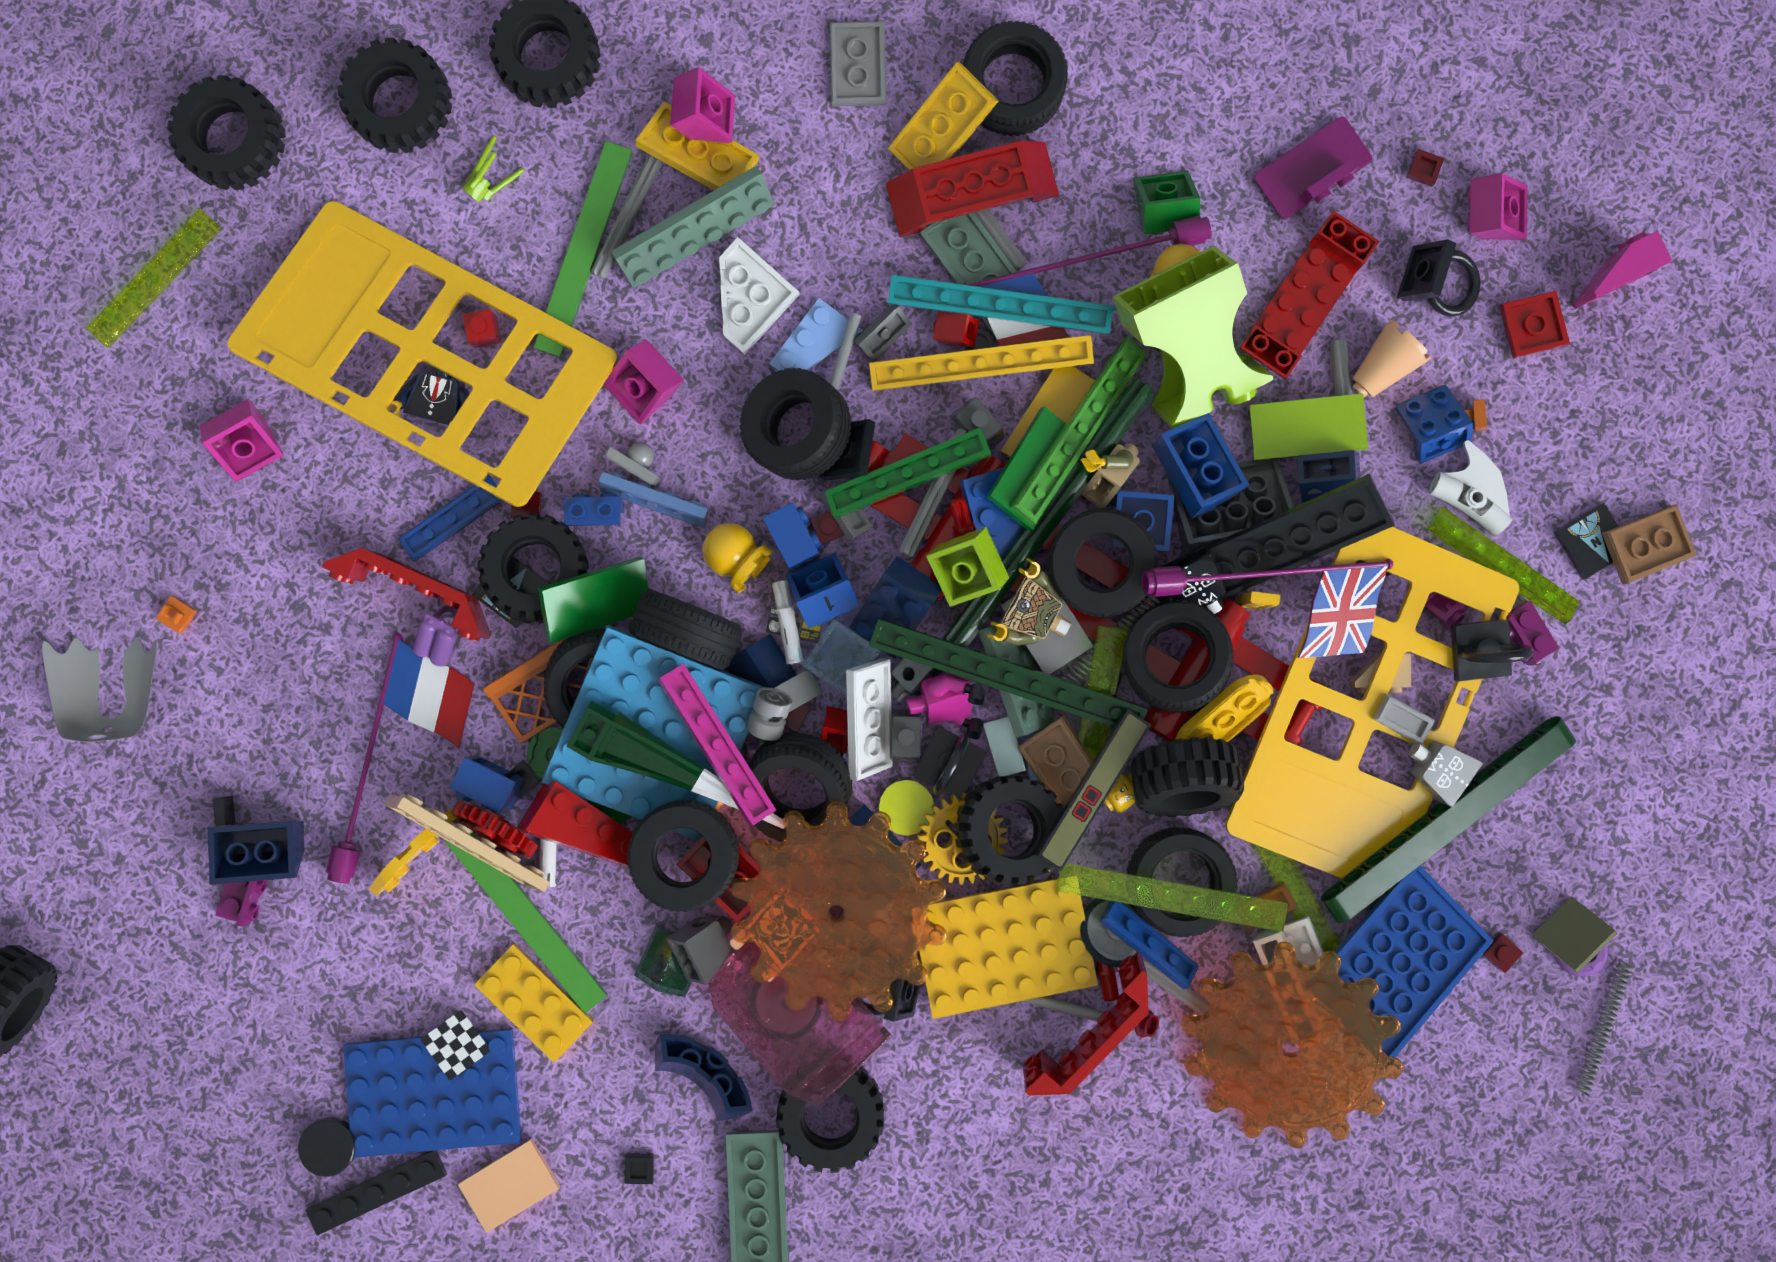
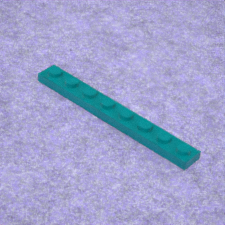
[888,275,1114,335]

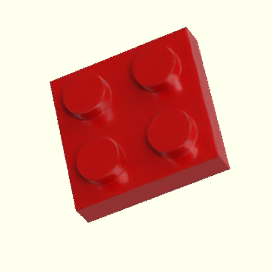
[1499,291,1570,359]

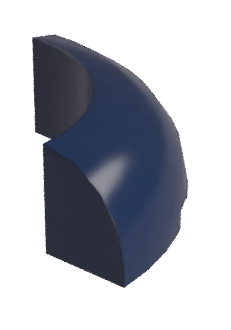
[654,1034,753,1121]

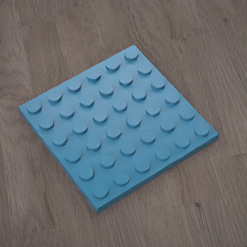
[542,625,766,841]

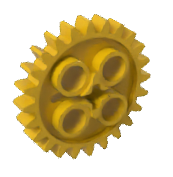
[917,793,1008,885]

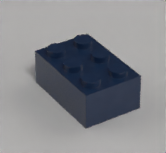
[849,556,942,659]

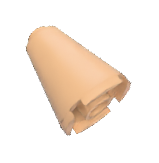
[1352,320,1431,398]

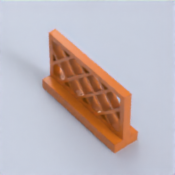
[483,638,593,743]

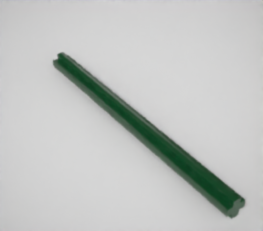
[942,378,1155,647]

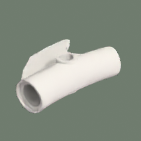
[1429,440,1513,537]

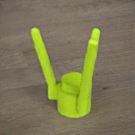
[462,135,525,202]

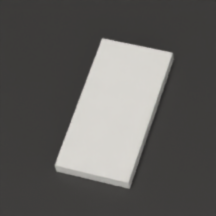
[846,658,893,781]

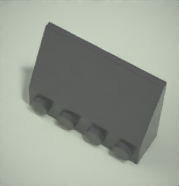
[1168,459,1294,555]

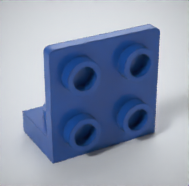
[1396,385,1473,464]

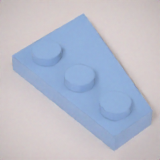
[769,298,863,371]

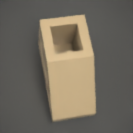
[1349,654,1411,693]

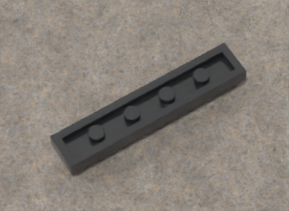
[305,1150,447,1236]

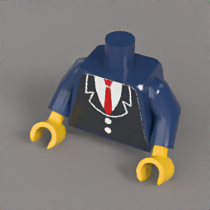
[387,369,470,425]

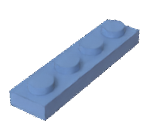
[599,472,708,528]

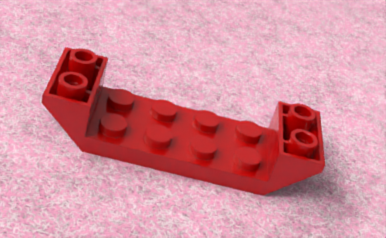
[886,141,1059,237]
[1239,210,1380,380]
[322,548,491,641]
[1023,951,1149,1096]

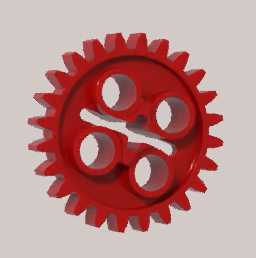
[451,800,538,858]

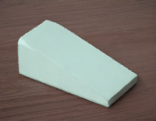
[983,717,1026,777]

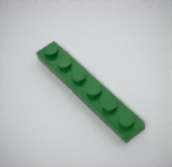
[824,427,992,519]

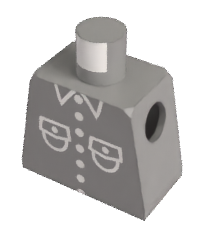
[1408,740,1483,807]

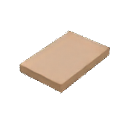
[458,1138,560,1233]

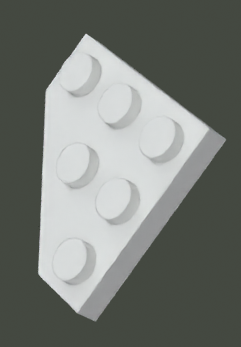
[719,237,800,355]

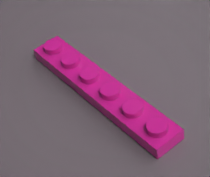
[658,663,776,827]

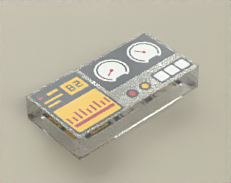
[765,606,824,644]

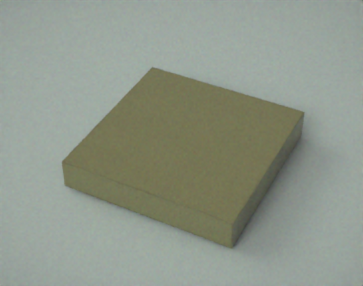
[1532,896,1617,974]

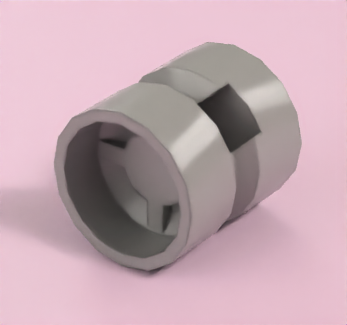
[746,687,792,741]

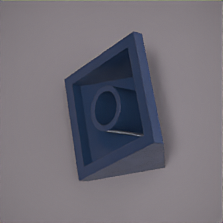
[727,634,797,688]

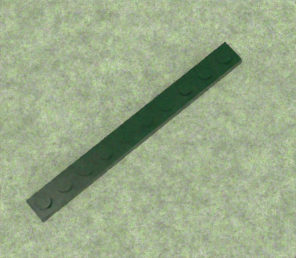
[869,618,1148,728]

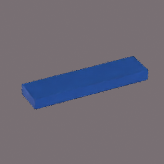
[398,475,503,562]
[1099,897,1199,990]

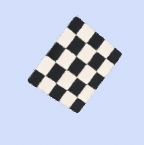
[421,1010,490,1080]

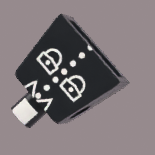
[1163,542,1226,614]

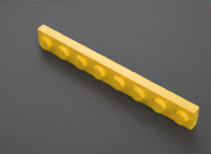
[869,335,1094,391]

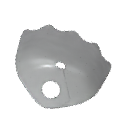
[42,637,157,742]

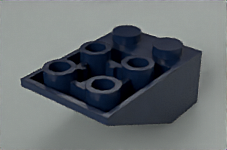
[1297,450,1361,503]

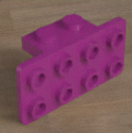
[1254,117,1373,220]

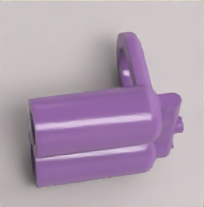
[413,605,458,667]

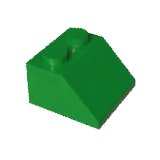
[1134,170,1200,235]

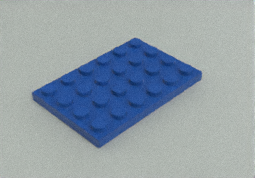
[1305,865,1494,1066]
[343,1028,522,1158]

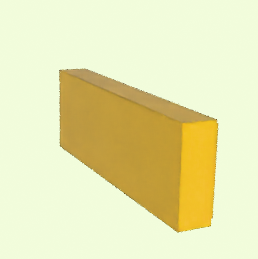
[1234,591,1280,610]

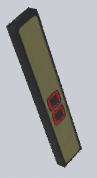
[1035,709,1151,871]

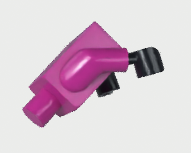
[906,672,985,740]

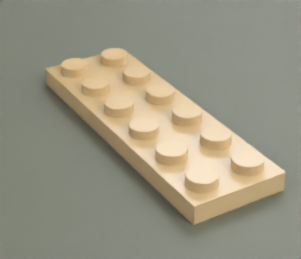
[384,793,550,892]

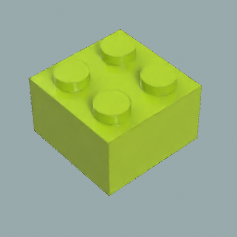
[926,527,1009,607]

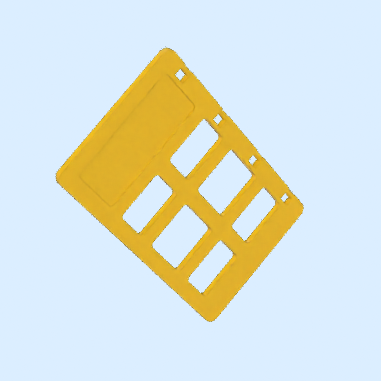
[227,201,617,507]
[1225,527,1519,895]

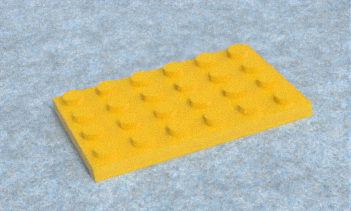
[911,874,1098,1019]

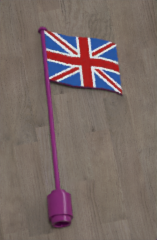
[1142,558,1393,658]

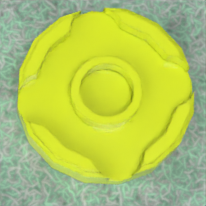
[879,780,934,836]

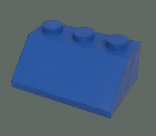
[1152,413,1250,518]

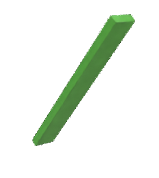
[533,141,633,358]
[1011,336,1147,525]
[444,832,608,1014]

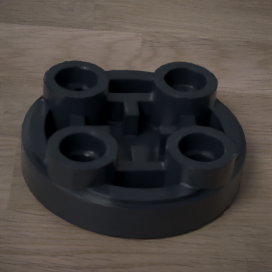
[298,1118,356,1177]

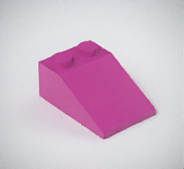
[1573,231,1673,309]

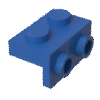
[563,493,624,526]

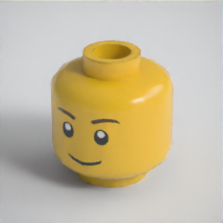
[1103,772,1135,813]

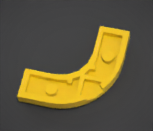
[368,806,458,896]

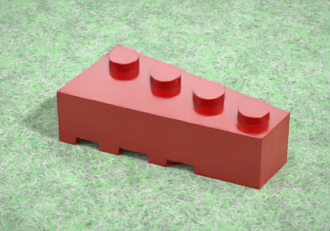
[516,781,632,866]

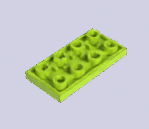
[1249,393,1368,461]

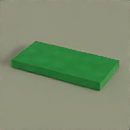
[986,407,1066,531]
[538,557,649,643]

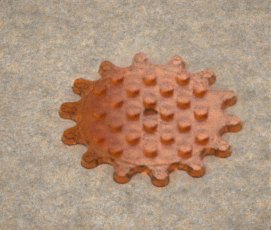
[730,801,947,1021]
[1181,941,1403,1149]

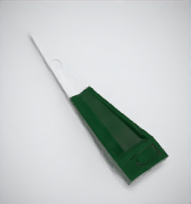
[566,701,787,829]

